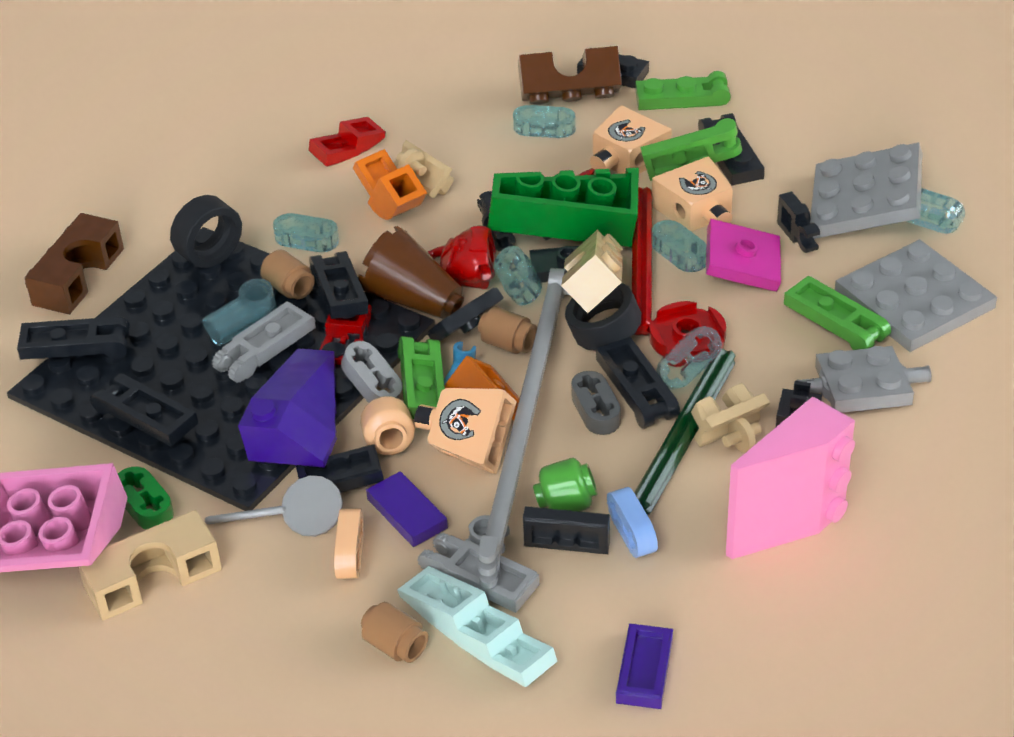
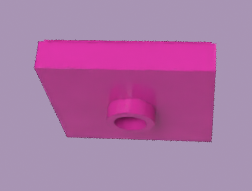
[706,219,781,292]

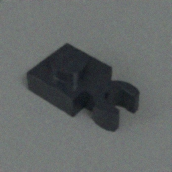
[777,191,820,253]

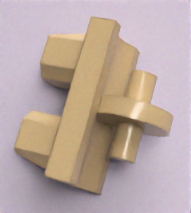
[393,140,454,198]
[691,383,770,452]

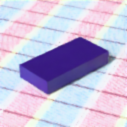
[366,471,448,547]
[616,623,673,709]

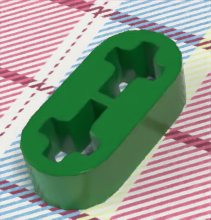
[118,466,174,530]

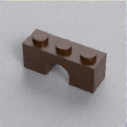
[518,46,622,105]
[24,213,124,315]

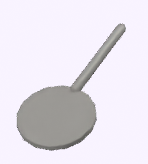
[205,476,343,537]

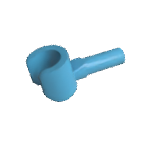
[444,341,476,385]

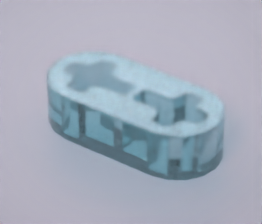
[513,105,576,138]
[907,188,965,234]
[273,213,339,252]
[652,220,706,272]
[494,246,542,306]
[656,326,722,389]

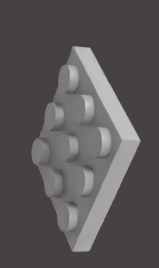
[810,142,923,239]
[835,239,997,352]

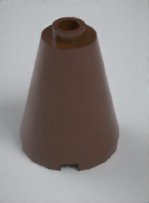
[358,226,464,319]

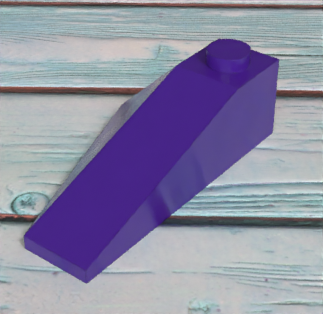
[238,348,337,467]

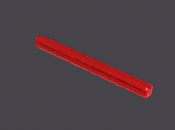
[632,187,652,336]

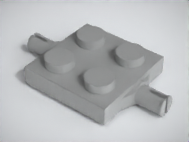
[796,346,932,413]

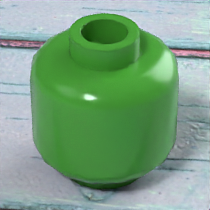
[533,458,598,511]

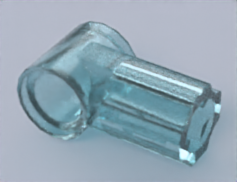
[202,278,277,347]

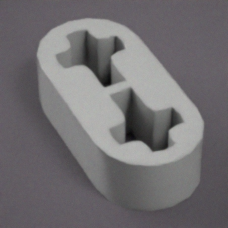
[341,341,403,403]

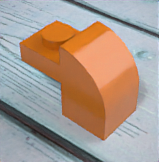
[353,149,427,220]

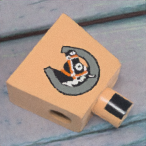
[590,105,672,174]
[652,156,733,231]
[414,388,517,474]

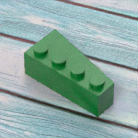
[488,168,639,247]

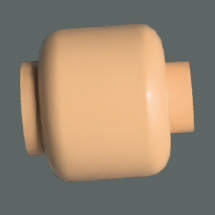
[360,396,415,455]

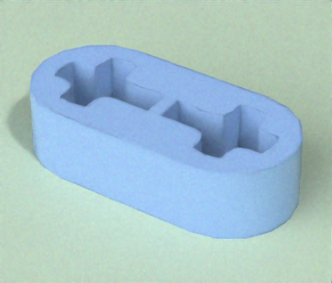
[607,487,658,558]

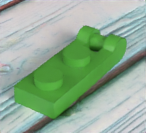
[635,71,731,110]
[641,118,742,181]
[784,275,891,350]
[398,336,445,419]

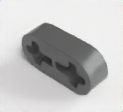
[571,371,621,435]

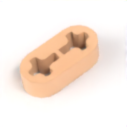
[334,508,364,579]

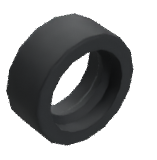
[170,195,242,268]
[565,283,641,350]

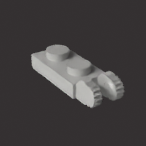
[212,302,316,383]
[417,532,540,613]

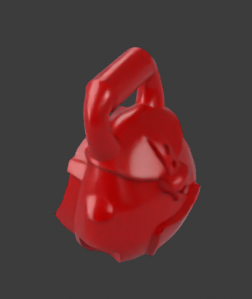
[428,225,496,289]

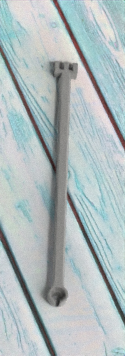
[478,268,570,589]

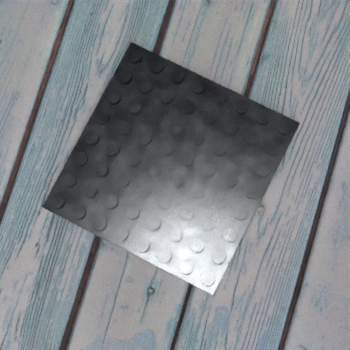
[7,227,436,511]

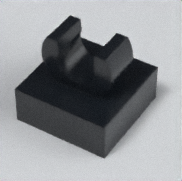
[776,381,822,427]

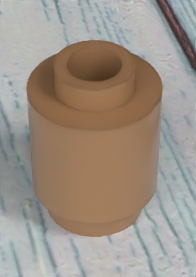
[261,249,315,299]
[478,306,537,354]
[361,602,428,663]

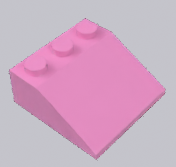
[726,397,855,559]
[0,463,128,572]

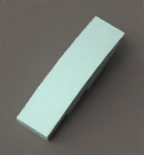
[397,566,557,687]

